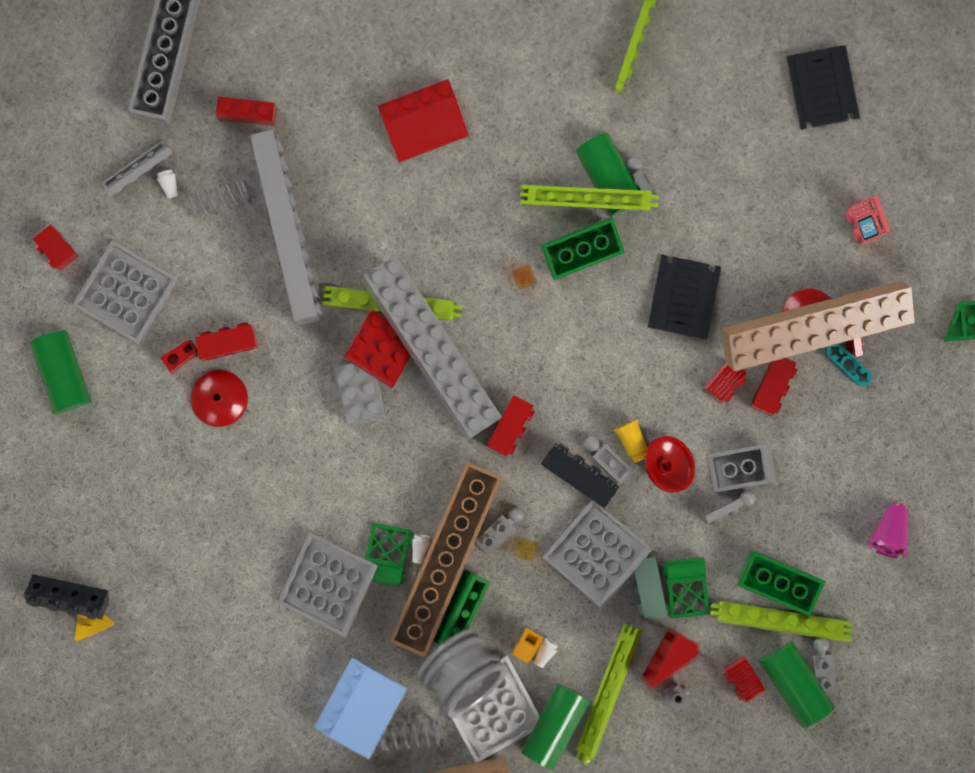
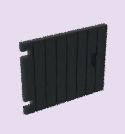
[786,45,860,130]
[647,255,721,340]

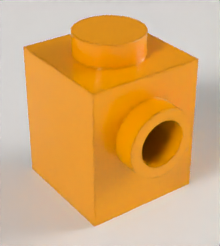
[512,628,543,664]

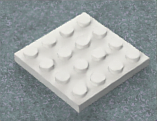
[452,655,540,762]

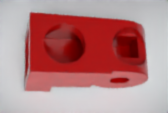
[160,340,198,374]

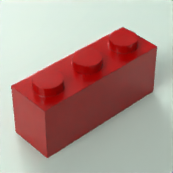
[216,96,277,126]
[195,322,259,361]
[750,358,798,416]
[486,395,535,457]

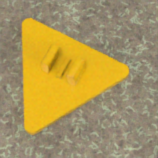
[74,615,114,641]

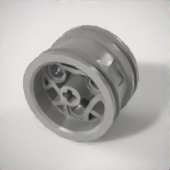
[418,629,508,718]

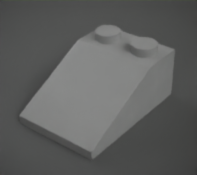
[708,444,777,492]

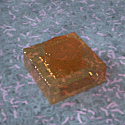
[512,265,537,290]

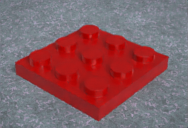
[343,309,411,388]

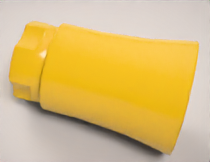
[613,419,648,463]

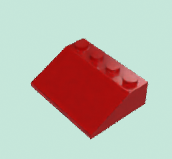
[378,79,469,163]
[641,628,700,688]

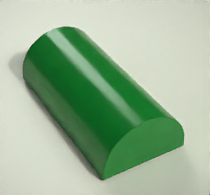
[575,133,639,217]
[540,217,625,280]
[30,330,92,416]
[737,550,826,616]
[759,640,835,728]

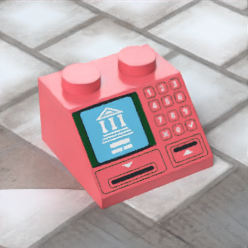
[846,195,890,245]

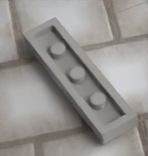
[101,140,172,196]

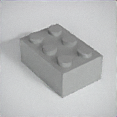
[335,364,387,425]

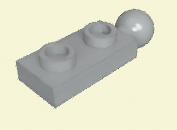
[627,156,663,205]
[584,436,633,484]
[702,490,756,525]
[475,507,524,555]
[812,638,837,694]

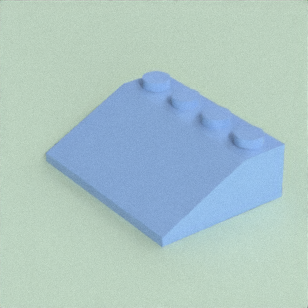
[314,658,407,759]

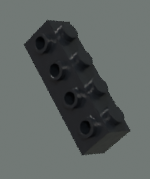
[541,443,619,508]
[24,574,109,620]

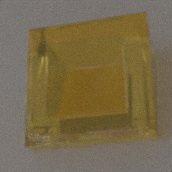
[514,537,538,562]

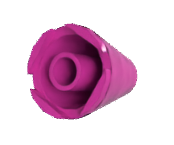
[868,503,908,559]

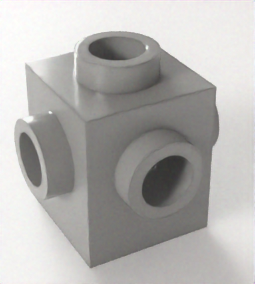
[661,683,691,713]

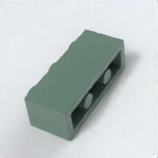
[630,556,667,619]

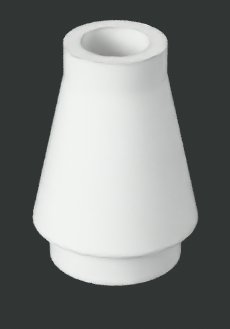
[157,170,178,199]
[412,534,431,564]
[534,637,559,668]

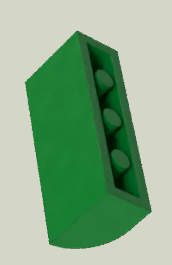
[433,569,490,646]
[521,683,590,771]

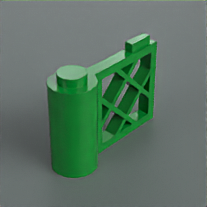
[365,523,414,587]
[661,557,710,619]

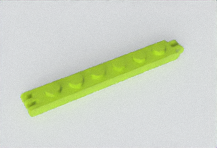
[615,0,657,93]
[519,185,659,211]
[321,286,462,321]
[710,601,852,642]
[576,624,642,765]

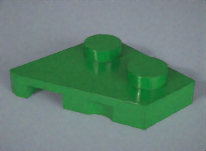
[944,301,975,342]

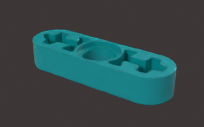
[825,343,872,386]

